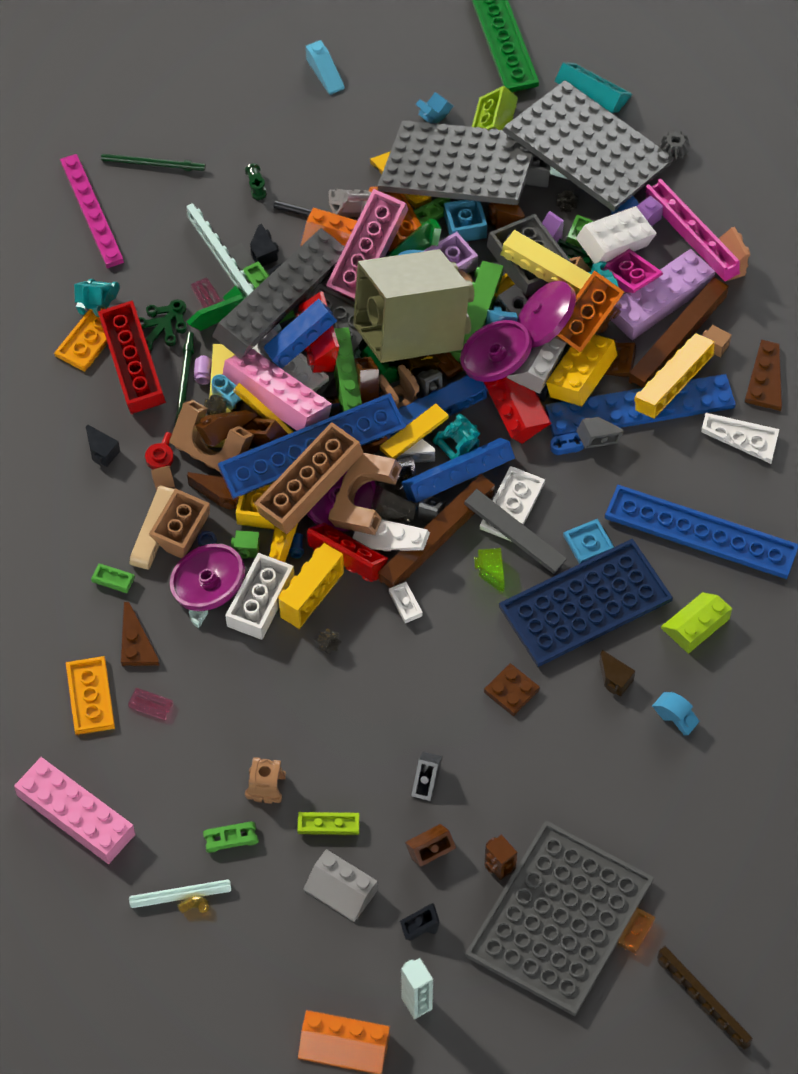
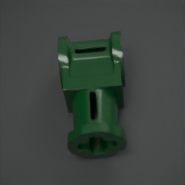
[245,163,267,200]

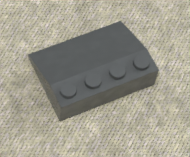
[487,214,573,298]

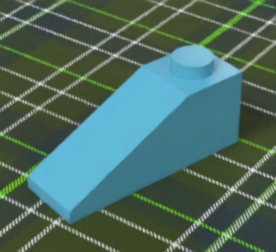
[306,40,345,95]

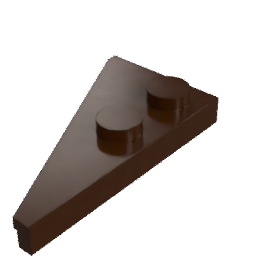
[121,602,159,666]

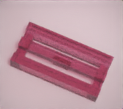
[191,277,221,309]
[128,688,173,720]

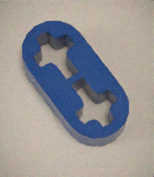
[550,433,584,455]

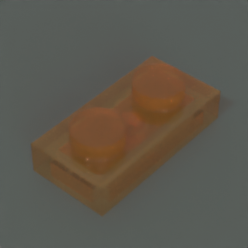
[617,908,655,954]

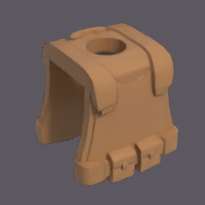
[379,365,419,409]
[245,757,286,804]

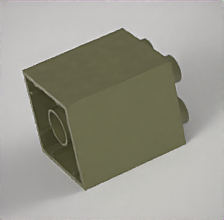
[353,249,474,363]

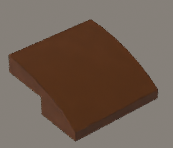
[605,339,636,377]

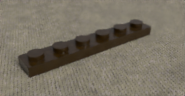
[657,946,753,1050]

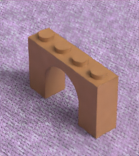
[169,400,254,475]
[328,453,402,535]

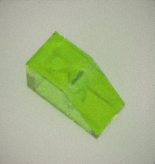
[474,548,504,591]

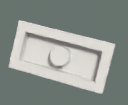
[389,582,423,623]

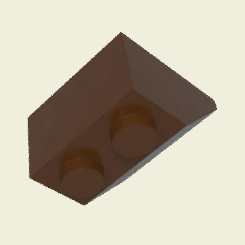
[488,202,525,230]

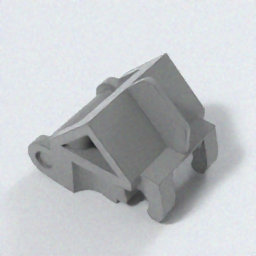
[329,189,372,218]

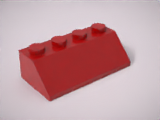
[295,292,339,373]
[484,376,551,444]
[307,522,389,582]

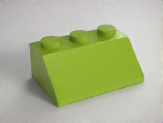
[472,86,518,131]
[661,592,732,654]

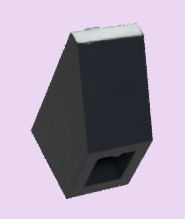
[250,224,279,266]

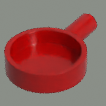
[145,432,174,470]

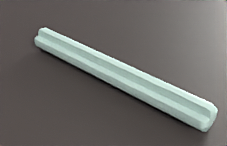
[129,880,231,908]

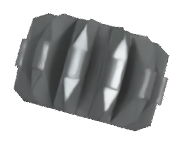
[660,130,690,160]

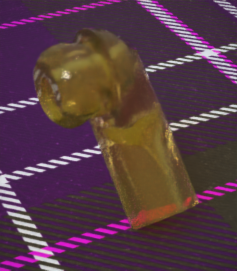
[177,896,210,913]

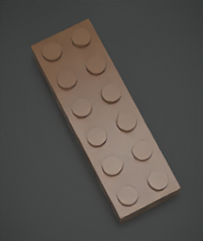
[254,422,363,534]

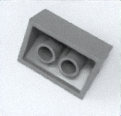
[506,337,566,394]
[303,849,378,923]

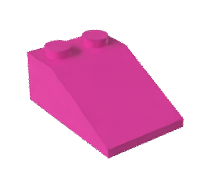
[601,249,663,293]

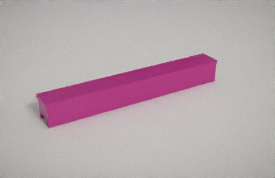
[646,179,740,281]

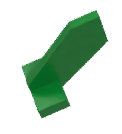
[389,218,441,256]
[187,285,246,331]

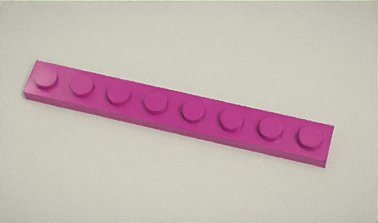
[60,154,124,268]

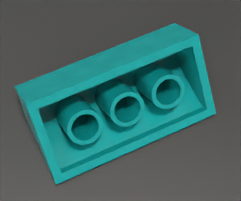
[554,63,632,113]

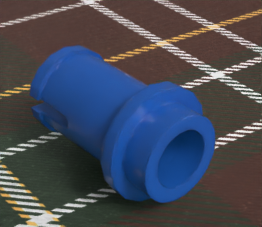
[289,533,304,559]

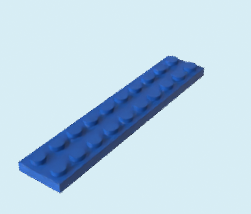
[545,374,736,437]
[218,393,406,499]
[604,485,798,579]

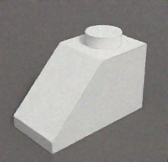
[397,439,435,463]

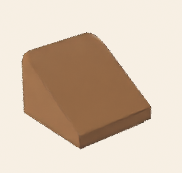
[151,466,175,491]

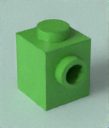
[231,530,260,559]

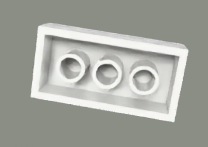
[576,206,657,264]
[225,553,294,640]

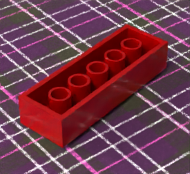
[98,300,166,414]

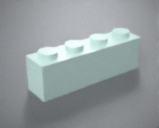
[401,958,433,1019]

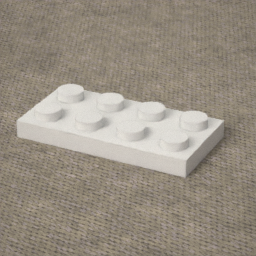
[480,466,545,542]

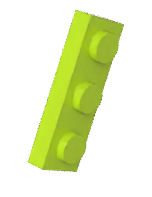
[298,812,359,835]

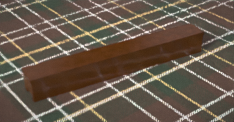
[629,277,729,388]
[378,474,495,588]

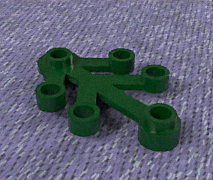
[139,299,187,353]

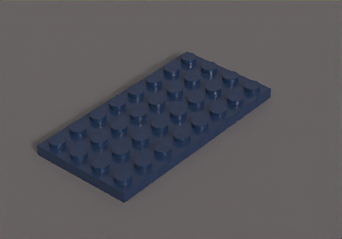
[499,538,673,667]

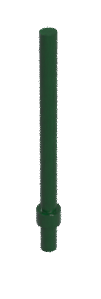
[101,154,206,171]
[175,332,195,425]

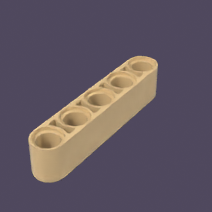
[130,485,175,570]

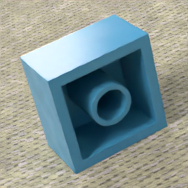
[444,200,487,242]

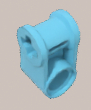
[211,374,241,410]

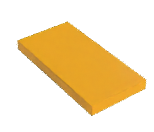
[54,308,108,372]
[66,656,115,735]

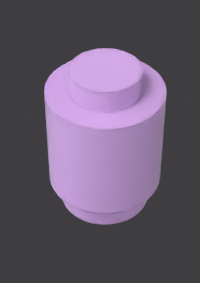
[194,356,212,384]

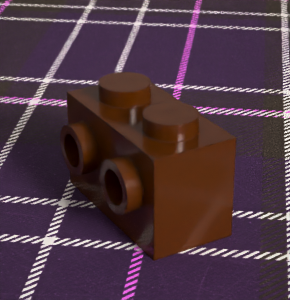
[405,824,456,867]
[484,834,517,880]

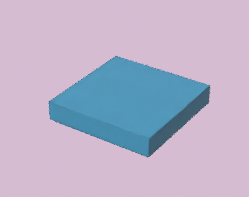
[563,519,614,564]

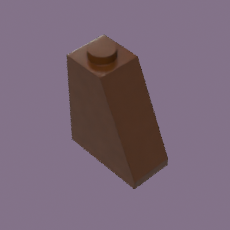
[354,357,379,404]
[244,418,288,446]

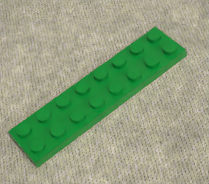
[471,0,539,92]

